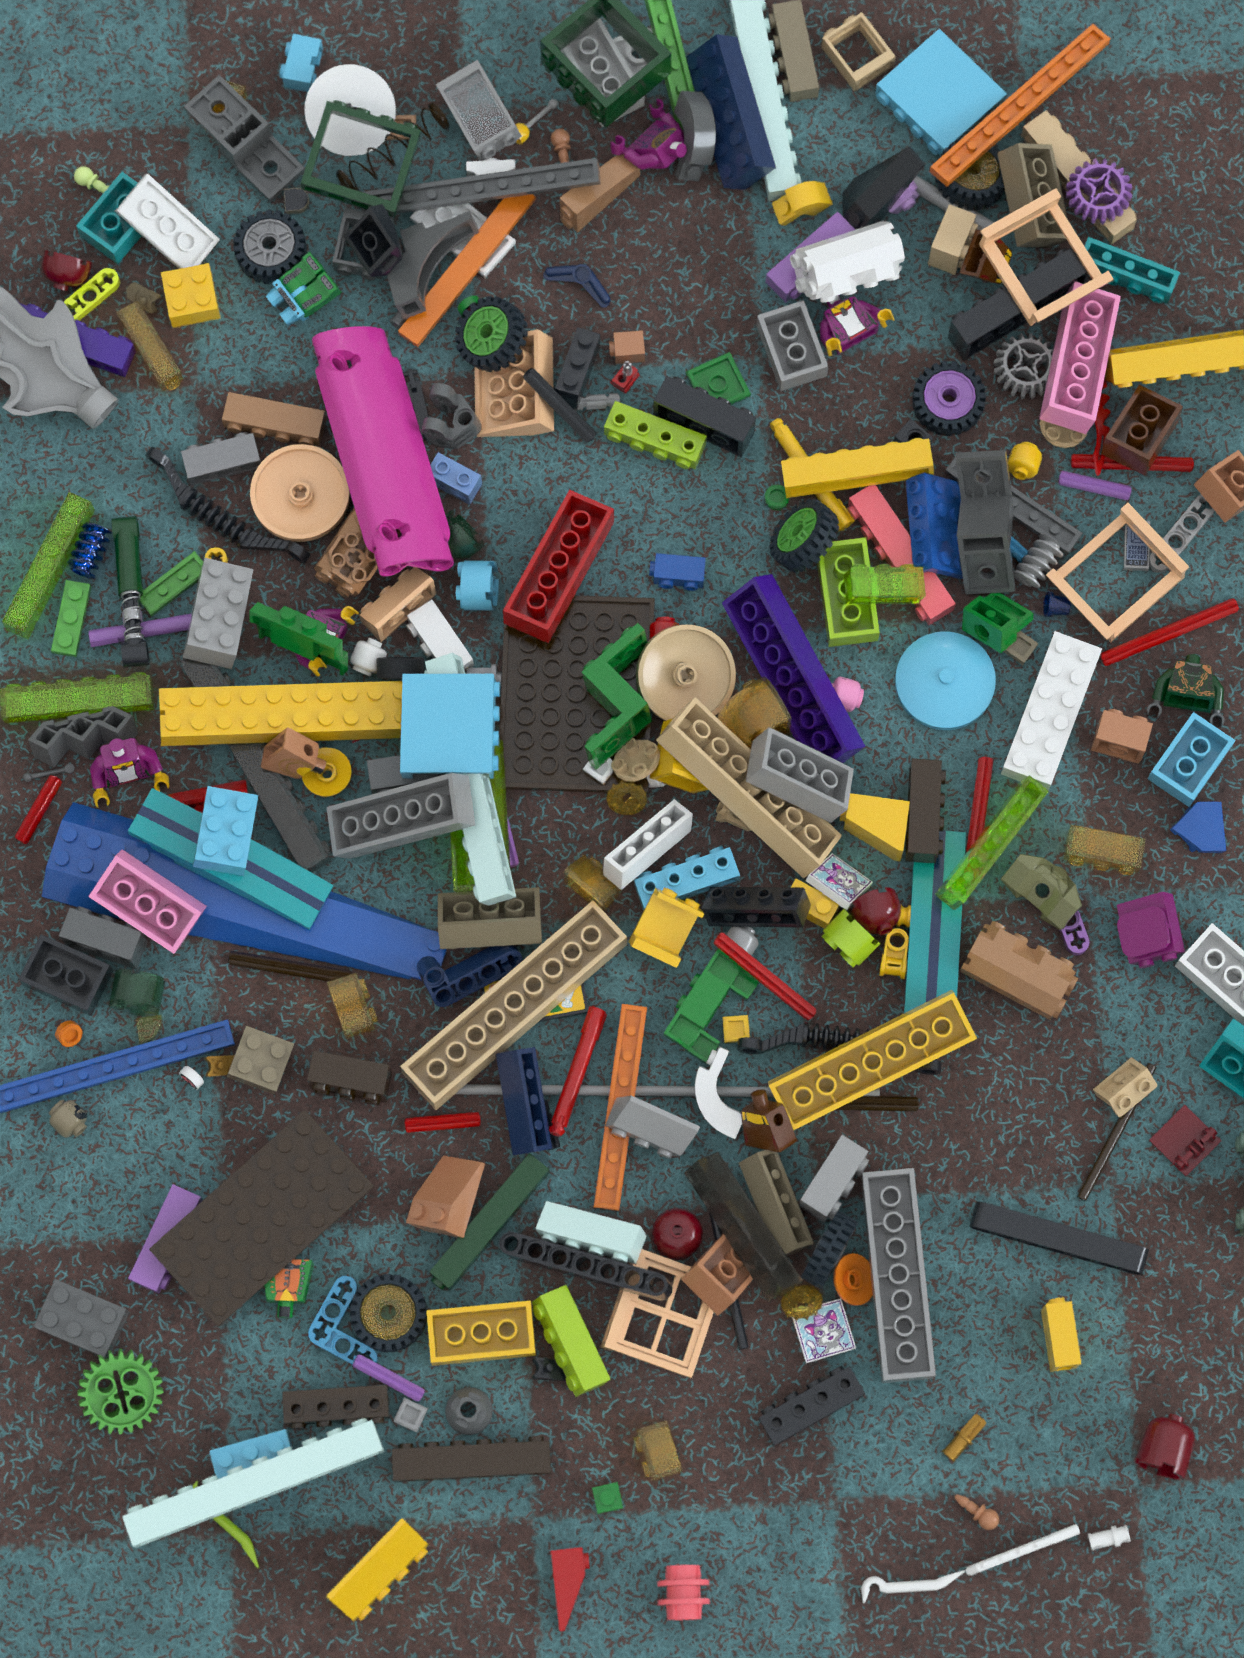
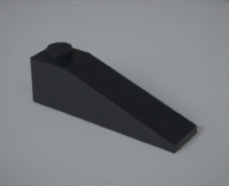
[842,147,926,229]

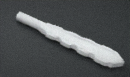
[965,1524,1080,1575]

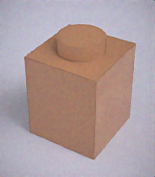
[609,331,645,364]

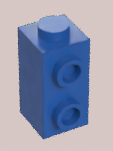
[649,553,706,591]

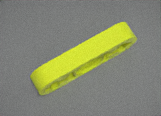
[64,268,120,321]

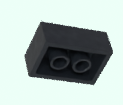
[18,934,113,1016]

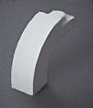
[695,1046,742,1139]

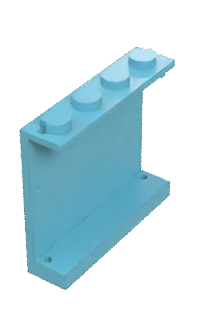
[876,29,1007,156]
[400,674,500,779]

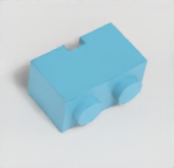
[280,34,323,92]

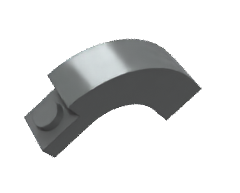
[674,91,716,181]

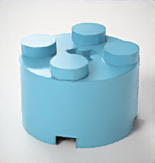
[456,560,499,611]

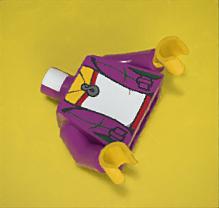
[820,295,895,356]
[294,606,359,677]
[90,738,169,808]

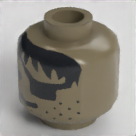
[49,1100,87,1138]

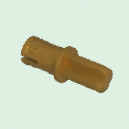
[942,1414,986,1462]

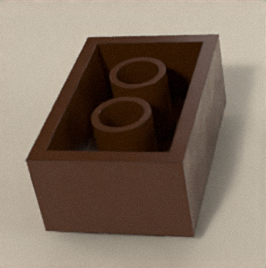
[1101,384,1183,476]

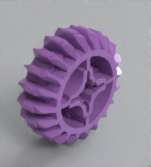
[1066,158,1132,225]

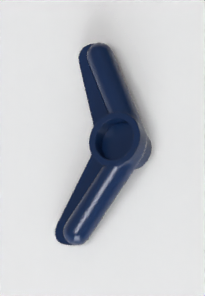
[543,264,611,307]

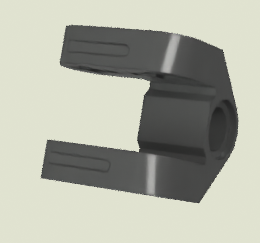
[421,383,482,449]

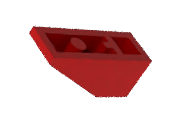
[551,1547,590,1632]

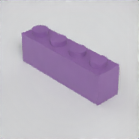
[766,212,856,303]
[128,1184,203,1294]

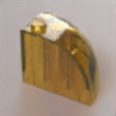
[717,676,791,749]

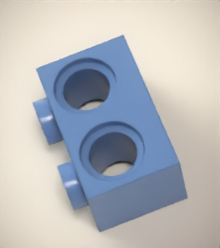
[431,452,482,505]

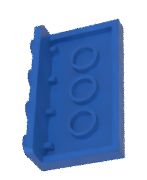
[906,473,963,579]

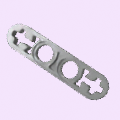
[1149,494,1215,573]

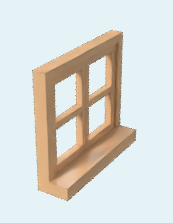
[600,1249,714,1378]

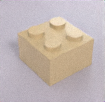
[928,204,978,275]

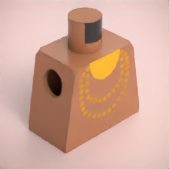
[261,727,326,779]

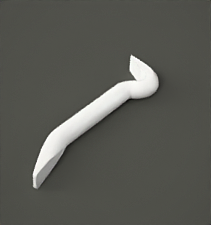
[861,1570,965,1603]

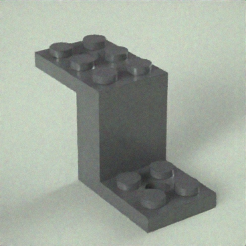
[955,450,1015,594]

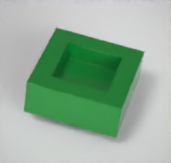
[592,1482,623,1514]

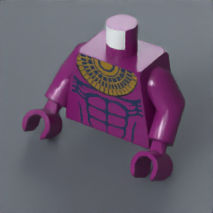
[611,99,687,170]

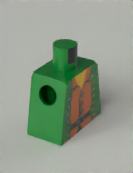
[265,1259,314,1319]

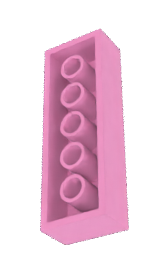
[1039,281,1121,434]

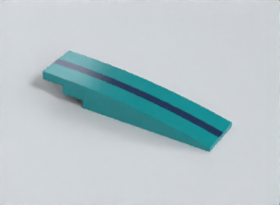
[128,788,333,930]
[904,831,966,1013]

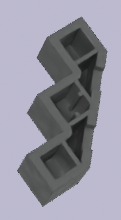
[28,706,138,767]

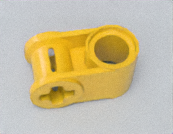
[879,928,909,979]

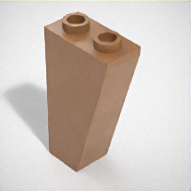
[560,154,640,233]

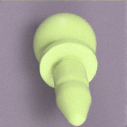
[74,166,109,193]

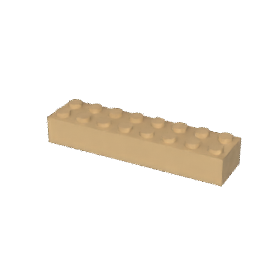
[656,697,842,879]

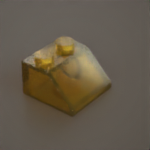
[564,855,622,912]

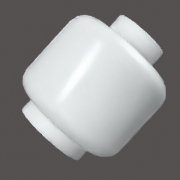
[350,638,387,676]

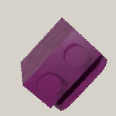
[1117,892,1185,968]

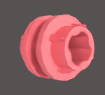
[657,1565,710,1620]

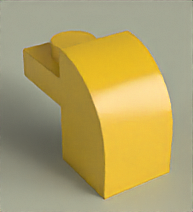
[772,181,833,226]

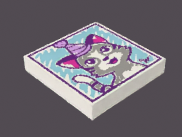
[806,853,873,910]
[791,1298,856,1364]

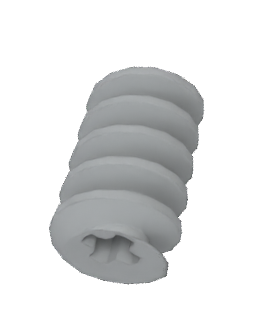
[1014,533,1063,588]

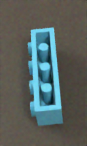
[634,846,740,911]

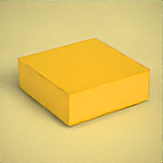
[722,1015,750,1043]

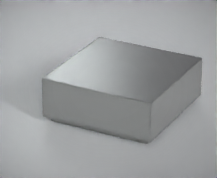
[393,1398,428,1433]

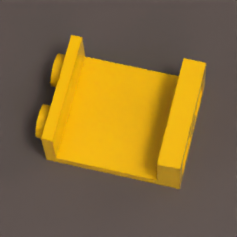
[628,887,704,968]

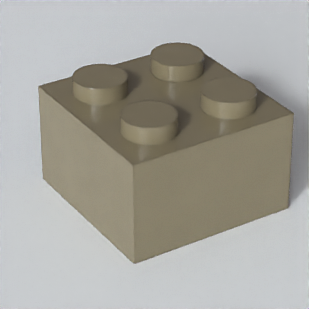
[226,1026,294,1095]

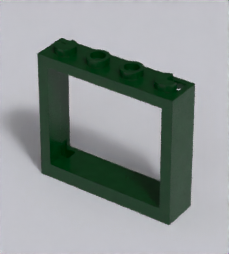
[301,100,421,218]

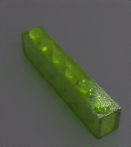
[2,492,95,640]
[0,672,155,724]
[935,775,1049,910]

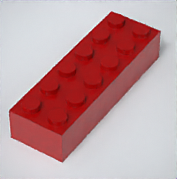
[503,490,614,643]

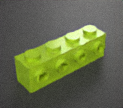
[604,401,707,469]
[532,1285,611,1397]

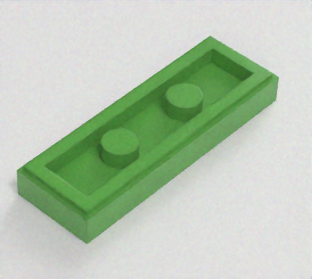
[139,551,203,617]

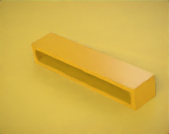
[781,438,934,498]

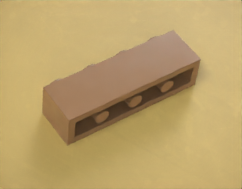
[222,392,327,446]

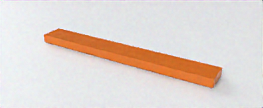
[398,194,536,347]
[593,1004,647,1211]

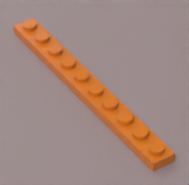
[929,24,1111,187]

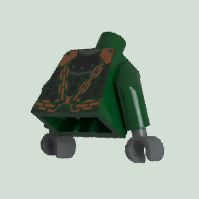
[1147,654,1225,727]

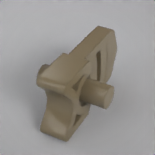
[126,282,161,313]

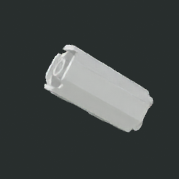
[790,221,905,302]

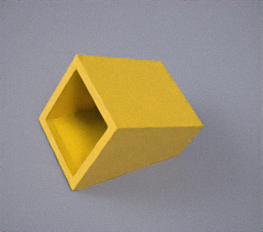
[650,716,708,794]
[840,793,910,862]

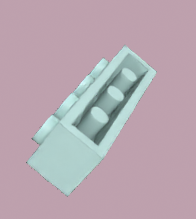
[535,1201,646,1264]

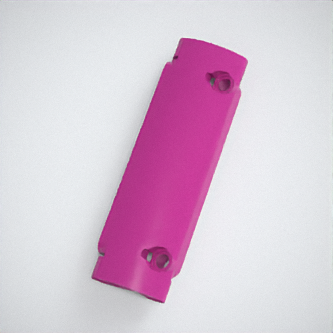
[312,326,454,577]

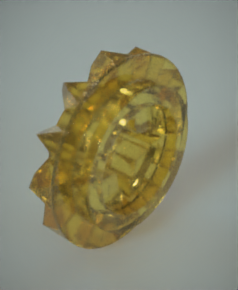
[607,780,647,815]
[781,1285,823,1322]

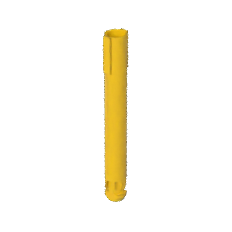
[770,418,854,532]

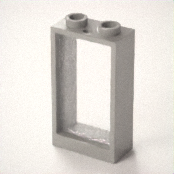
[436,60,522,161]

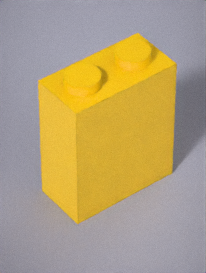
[1041,1298,1081,1372]

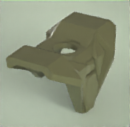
[1000,854,1082,930]

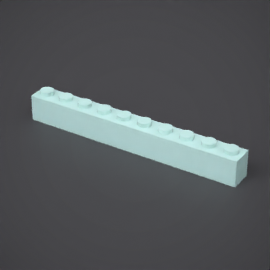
[729,0,801,201]
[424,653,516,906]
[122,1418,384,1548]

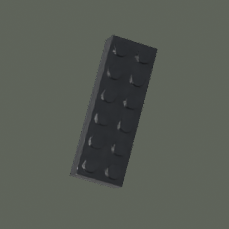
[948,248,1089,361]

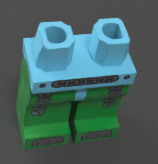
[266,252,342,325]

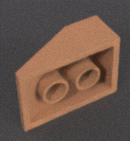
[406,1156,485,1238]
[681,1222,770,1316]

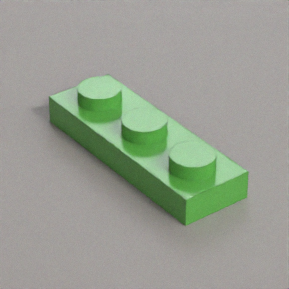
[51,580,92,657]

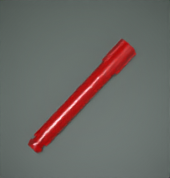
[549,1006,607,1137]

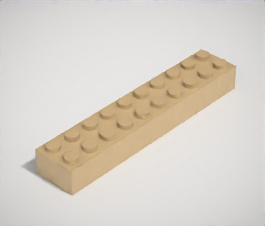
[400,900,627,1110]

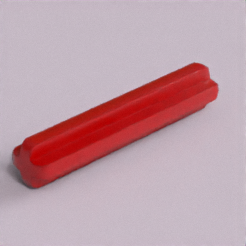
[15,775,62,844]
[405,1112,481,1133]

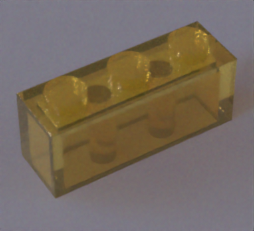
[1063,825,1146,875]

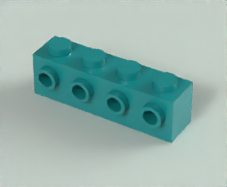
[1084,237,1180,304]

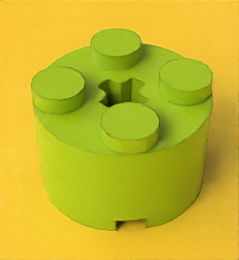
[822,909,880,967]

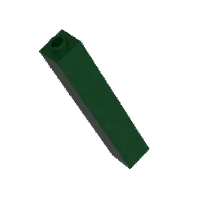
[429,1153,550,1291]

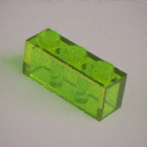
[844,564,926,604]

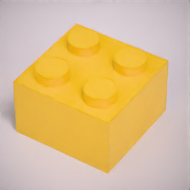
[161,263,221,328]

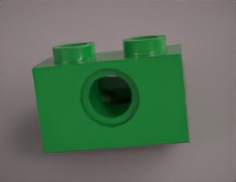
[962,593,1034,653]

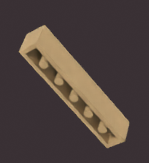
[1021,110,1137,245]

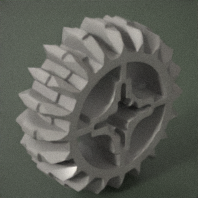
[993,333,1054,399]

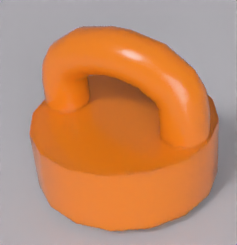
[55,1020,83,1047]

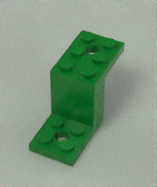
[582,623,652,770]

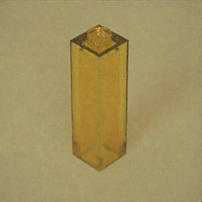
[116,300,183,392]

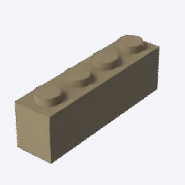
[768,0,819,102]
[739,1150,814,1259]

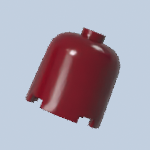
[1134,1414,1195,1480]

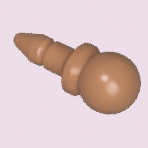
[551,129,571,163]
[955,1494,999,1530]

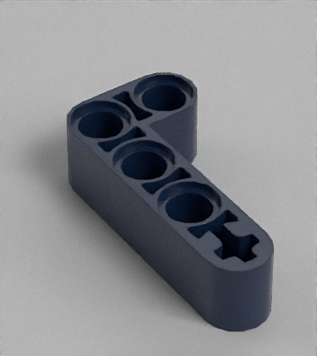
[416,945,523,1007]

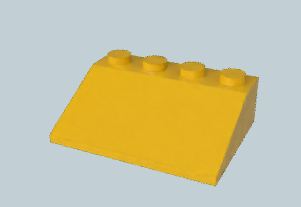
[327,1518,429,1621]

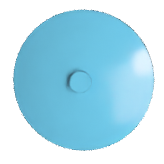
[895,631,996,730]

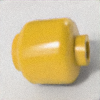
[1008,442,1042,480]

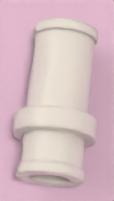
[1088,1525,1131,1550]

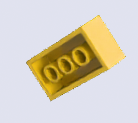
[427,1301,536,1366]

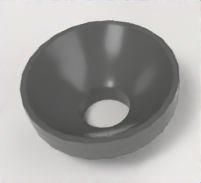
[445,1387,493,1435]

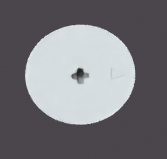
[305,65,396,156]

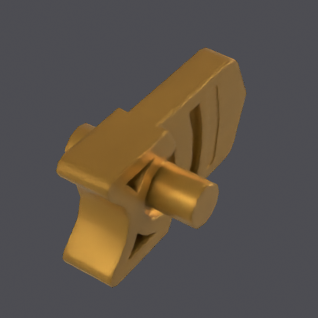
[204,1055,234,1077]

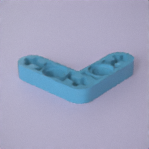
[308,1276,378,1365]

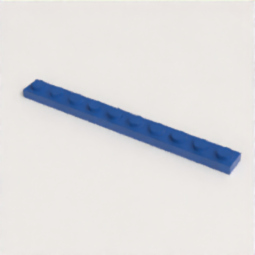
[0,1019,235,1113]

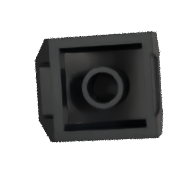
[343,204,403,277]

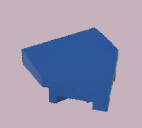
[1170,802,1226,853]

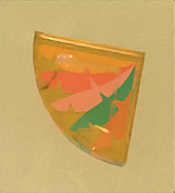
[136,1015,162,1045]

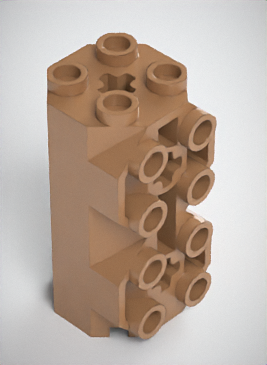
[314,508,401,598]
[960,921,1078,1020]

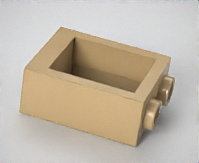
[822,12,895,91]

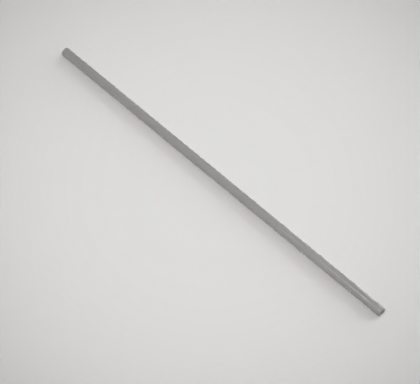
[418,1084,880,1097]

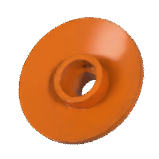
[834,1253,873,1306]

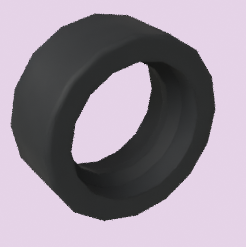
[377,657,424,679]

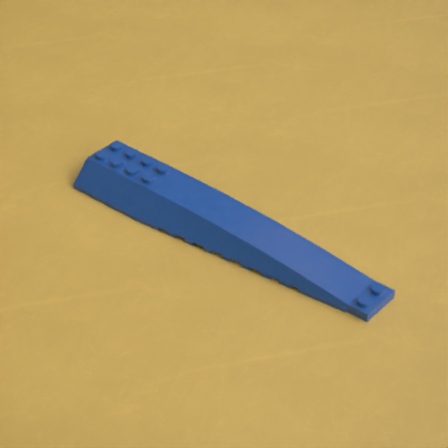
[42,802,447,981]

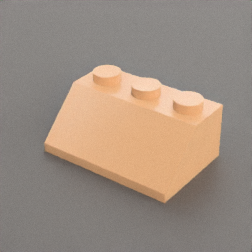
[359,567,436,642]

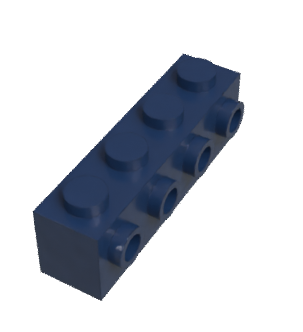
[496,1047,552,1155]

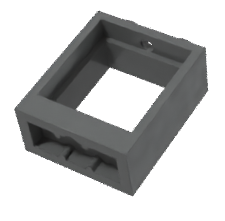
[332,208,394,280]

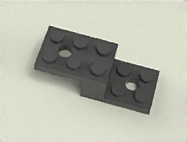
[184,75,305,203]

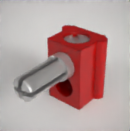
[610,361,640,394]

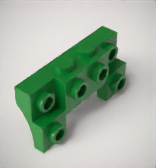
[249,602,348,676]
[663,948,759,1064]

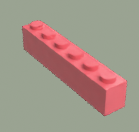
[847,485,956,625]

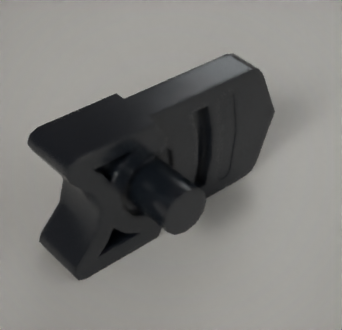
[532,1357,566,1381]

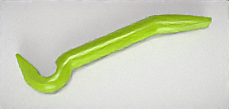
[193,1481,260,1568]

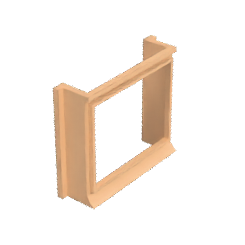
[979,189,1113,326]
[1046,503,1189,643]

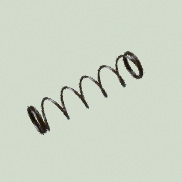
[336,102,450,191]

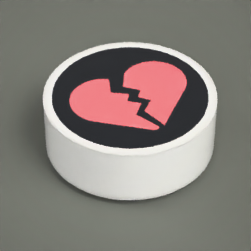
[179,1066,204,1090]

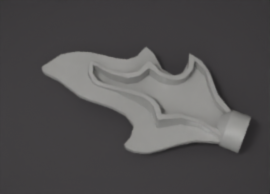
[0,286,119,429]

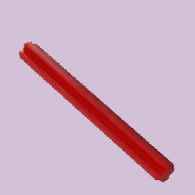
[1100,598,1239,666]

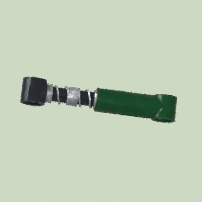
[111,516,150,668]

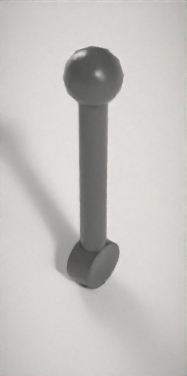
[23,763,75,782]

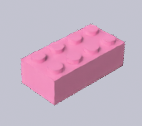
[89,850,207,954]

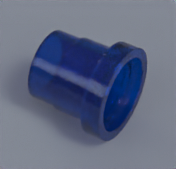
[1043,592,1071,617]

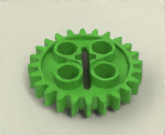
[77,1349,164,1434]

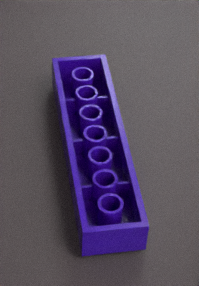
[722,574,866,763]

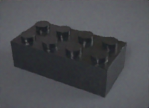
[653,375,756,458]

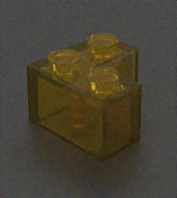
[327,973,378,1039]

